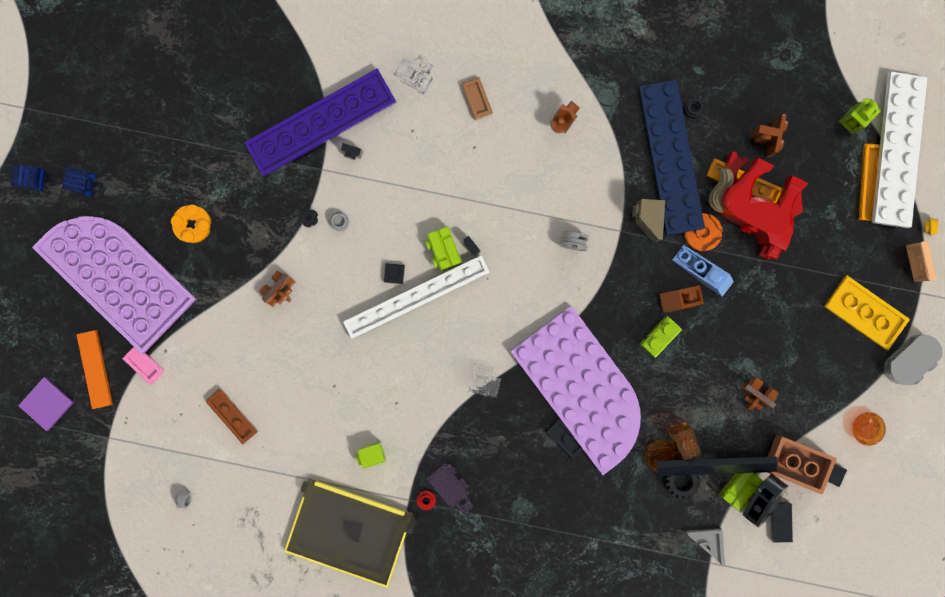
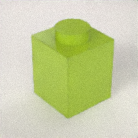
[355,442,386,469]

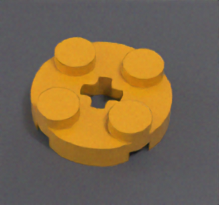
[171,205,211,243]

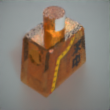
[667,421,702,460]

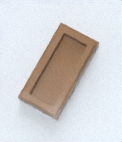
[462,77,493,120]

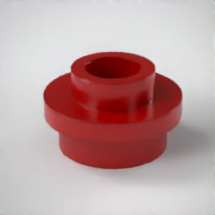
[417,490,436,510]

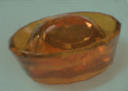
[852,412,886,446]
[643,440,677,472]

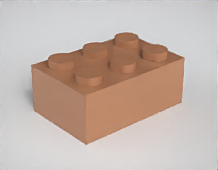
[767,435,837,495]

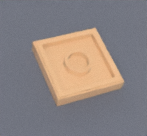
[906,241,937,282]

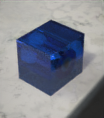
[10,164,45,191]
[62,166,96,197]

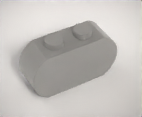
[884,335,942,385]

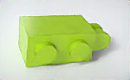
[838,98,881,134]

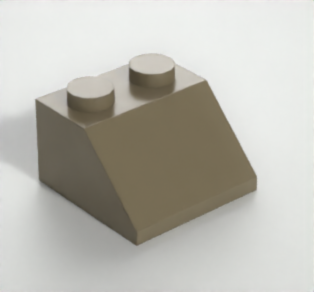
[632,199,665,242]

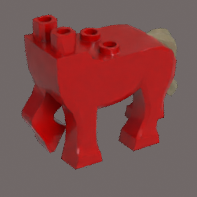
[709,151,808,260]

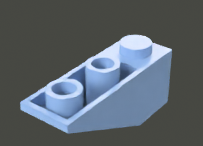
[672,245,734,297]

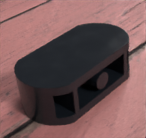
[742,474,789,528]

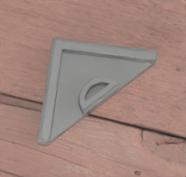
[686,528,725,565]

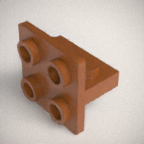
[750,114,788,158]

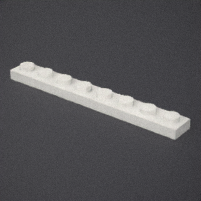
[343,255,490,339]

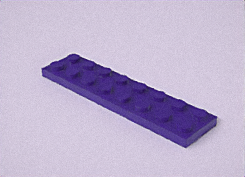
[244,68,397,177]

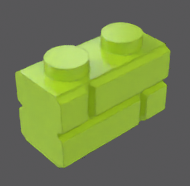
[425,226,462,271]
[639,316,682,358]
[719,473,764,512]

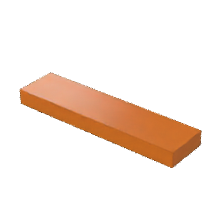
[76,330,113,409]

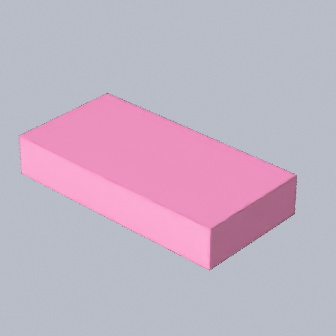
[122,347,165,385]

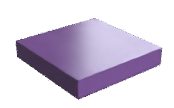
[18,377,74,431]

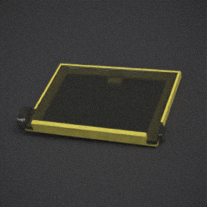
[284,478,418,588]

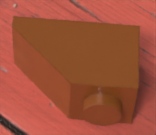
[660,285,704,313]

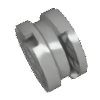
[560,231,589,251]

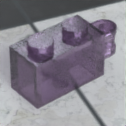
[427,462,475,514]

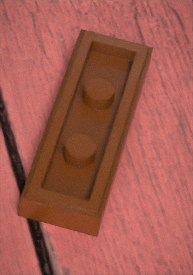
[205,388,258,444]

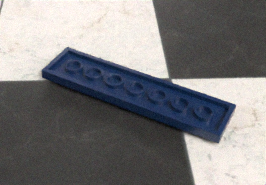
[639,80,705,236]

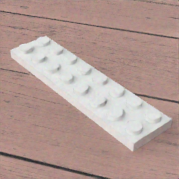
[872,72,927,228]

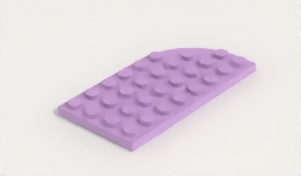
[32,216,197,354]
[510,306,641,475]

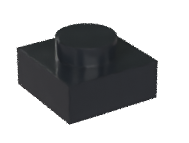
[341,143,363,160]

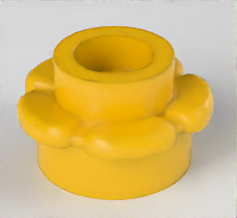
[924,217,938,236]

